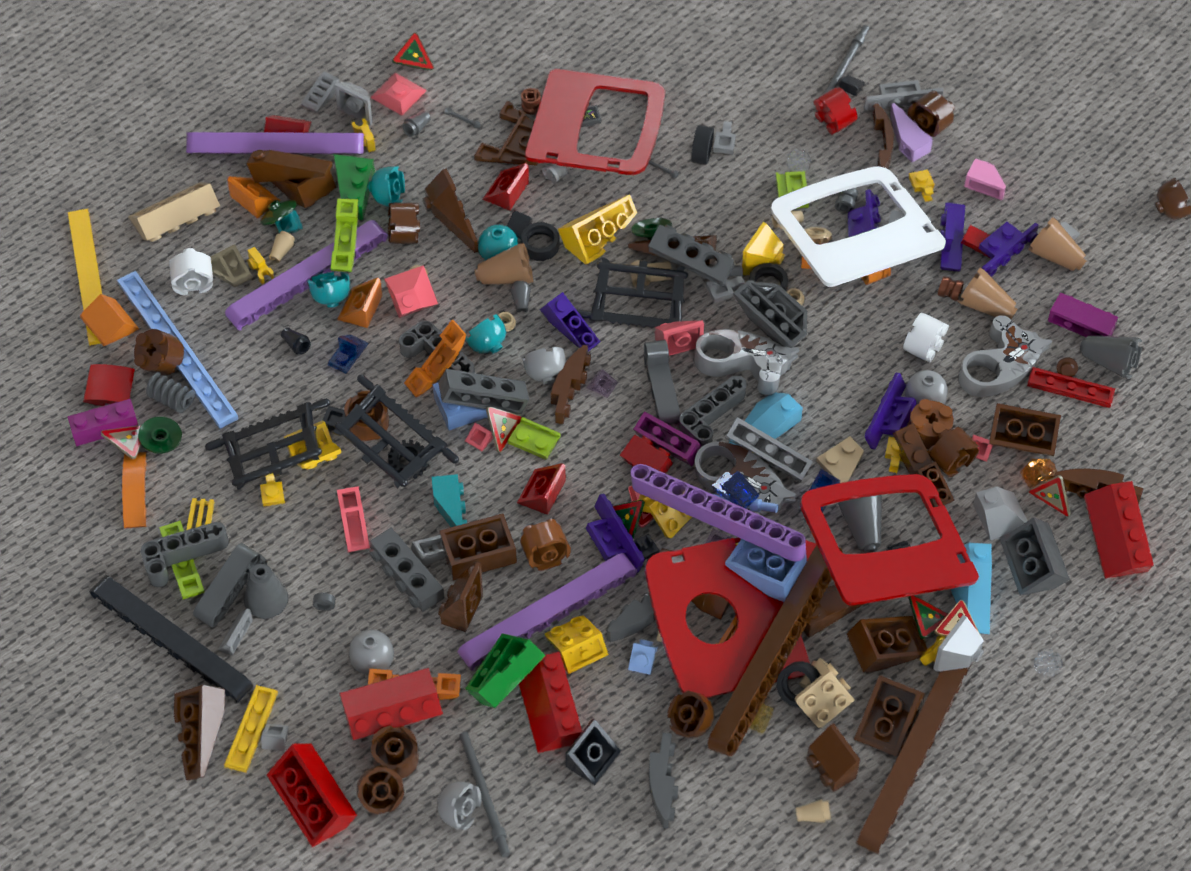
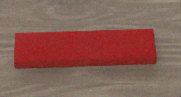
[1027,367,1116,408]

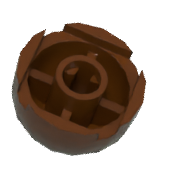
[1155,177,1191,219]
[667,691,714,738]
[357,766,404,814]

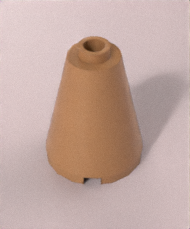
[1027,217,1087,271]
[475,243,534,284]
[957,267,1018,319]

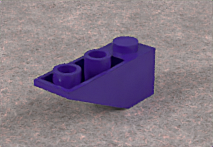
[540,292,601,351]

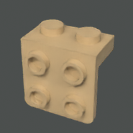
[795,659,855,728]

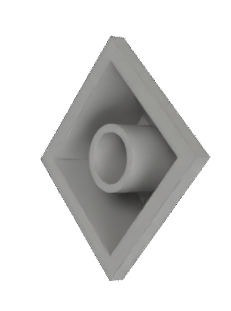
[335,82,372,125]
[973,487,1027,541]
[933,615,984,672]

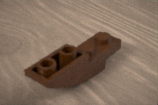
[551,345,591,424]
[892,423,955,507]
[1054,468,1144,505]

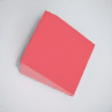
[465,422,493,451]
[972,434,993,462]

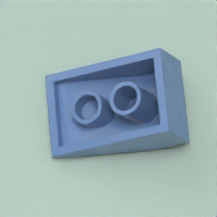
[433,383,488,430]
[725,539,807,602]

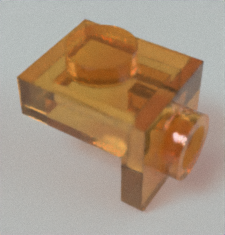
[1020,459,1058,489]

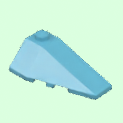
[729,392,803,444]
[951,543,992,634]

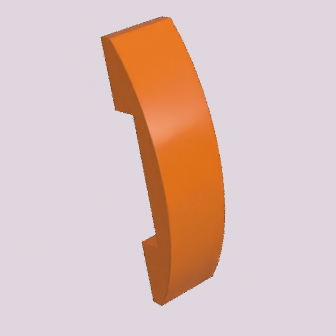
[404,320,466,397]
[122,452,146,528]
[368,669,461,700]

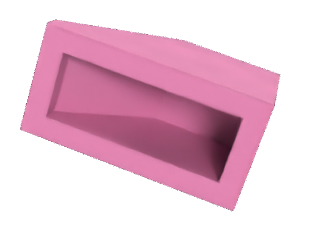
[964,158,1006,200]

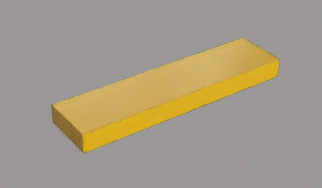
[224,685,278,773]

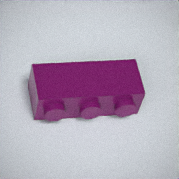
[1048,292,1118,338]
[67,399,138,446]
[633,411,702,467]

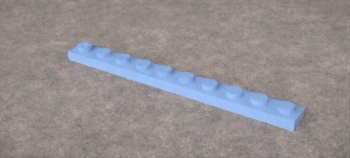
[117,271,238,429]

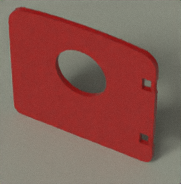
[645,537,810,698]

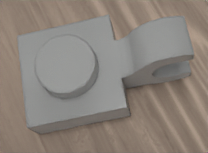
[713,121,736,155]
[706,276,745,303]

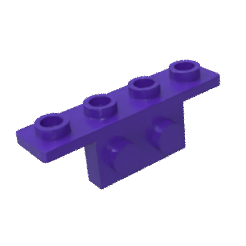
[848,189,881,237]
[940,203,965,272]
[979,221,1039,277]
[865,373,917,450]
[586,493,644,573]

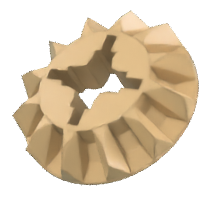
[804,227,832,244]

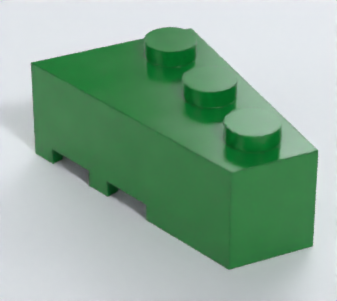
[334,154,375,220]
[465,633,546,708]

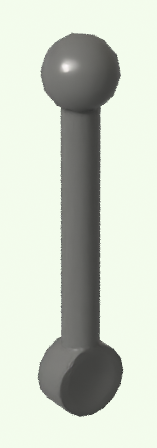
[445,108,481,128]
[648,160,679,178]

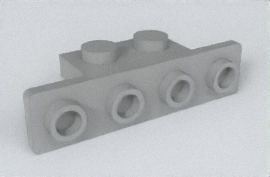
[863,80,944,111]

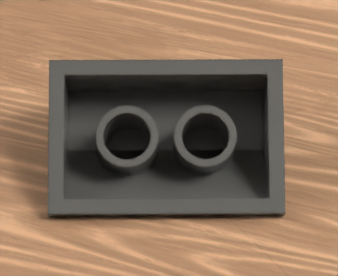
[1000,517,1070,596]

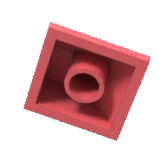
[371,73,426,116]
[384,265,438,318]
[655,320,704,356]

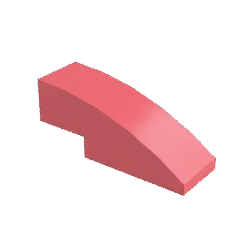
[337,486,370,553]

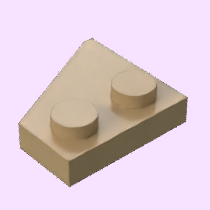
[817,436,864,484]

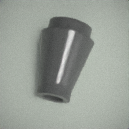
[402,111,431,137]
[510,281,531,312]

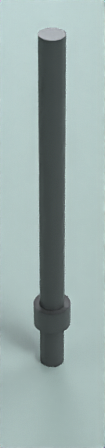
[815,25,870,108]
[459,732,511,857]

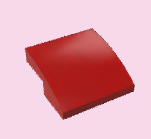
[83,364,135,406]

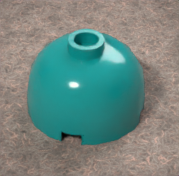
[368,166,405,207]
[478,225,518,260]
[308,272,350,308]
[465,314,506,354]

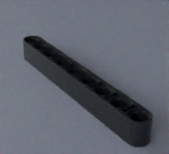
[89,575,253,704]

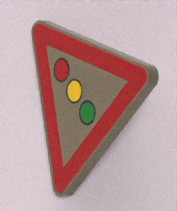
[486,407,522,452]
[101,425,141,459]
[1028,475,1070,517]

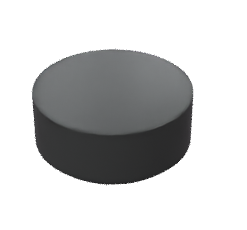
[313,593,336,611]

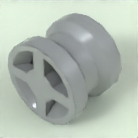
[542,158,568,184]

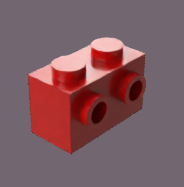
[620,435,673,474]

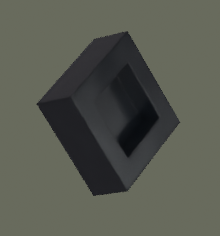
[323,406,345,431]

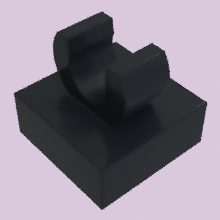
[634,533,660,560]

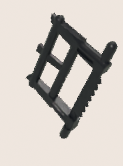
[576,257,688,329]
[333,375,459,489]
[205,398,330,490]

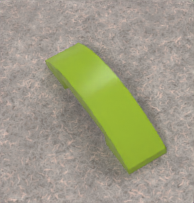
[331,199,358,272]
[159,521,205,599]

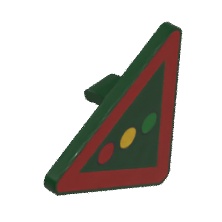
[392,33,434,70]
[613,500,645,539]
[908,595,948,639]

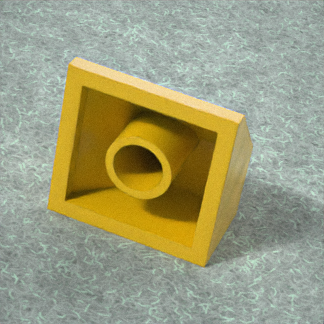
[742,222,785,276]

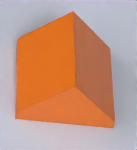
[227,176,280,218]
[337,277,382,328]
[80,294,139,346]

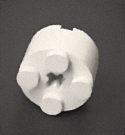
[169,248,213,295]
[903,313,949,363]

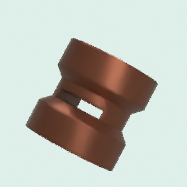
[521,88,541,115]
[938,276,964,301]

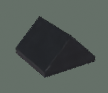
[565,719,621,785]

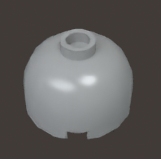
[523,347,566,385]
[905,370,948,404]
[349,630,394,675]
[437,782,481,830]

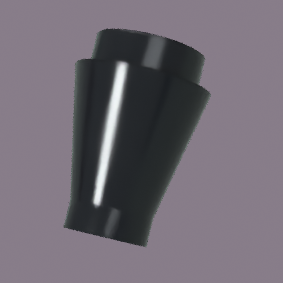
[281,327,311,354]

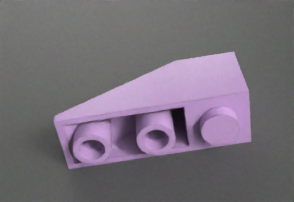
[890,103,933,163]

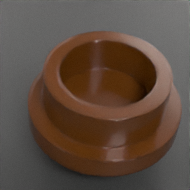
[1057,357,1078,377]

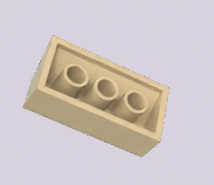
[128,182,220,242]

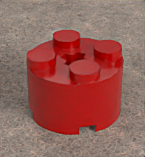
[814,87,858,135]

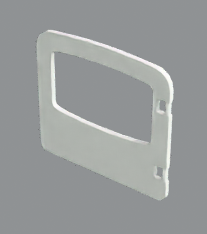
[771,167,946,287]

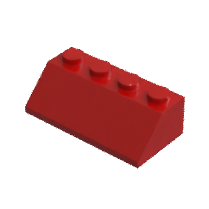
[1084,481,1154,579]
[519,652,582,753]
[339,668,443,740]
[266,743,357,847]

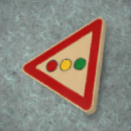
[935,600,981,637]

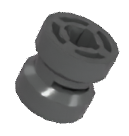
[835,188,858,213]

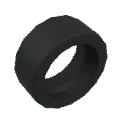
[691,125,714,165]
[521,222,560,261]
[749,263,789,292]
[776,661,821,707]

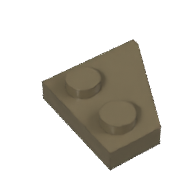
[210,244,253,287]

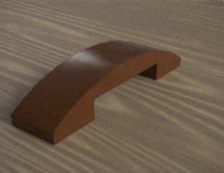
[873,103,894,169]

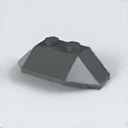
[733,280,807,348]

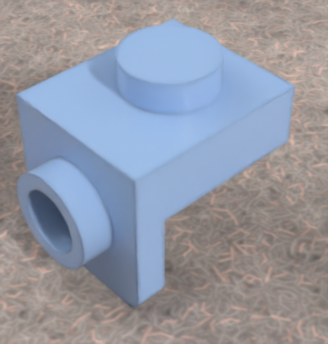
[628,639,658,675]

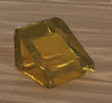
[750,704,774,734]

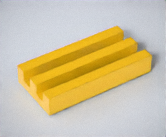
[186,498,215,530]

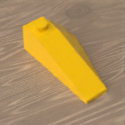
[558,194,637,264]

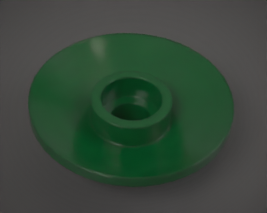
[260,200,297,226]
[631,218,672,240]
[138,417,182,454]

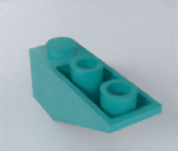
[432,474,467,527]

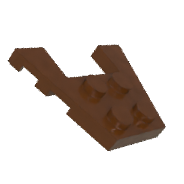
[474,101,538,166]

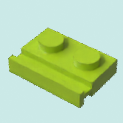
[775,171,809,209]
[508,417,561,460]

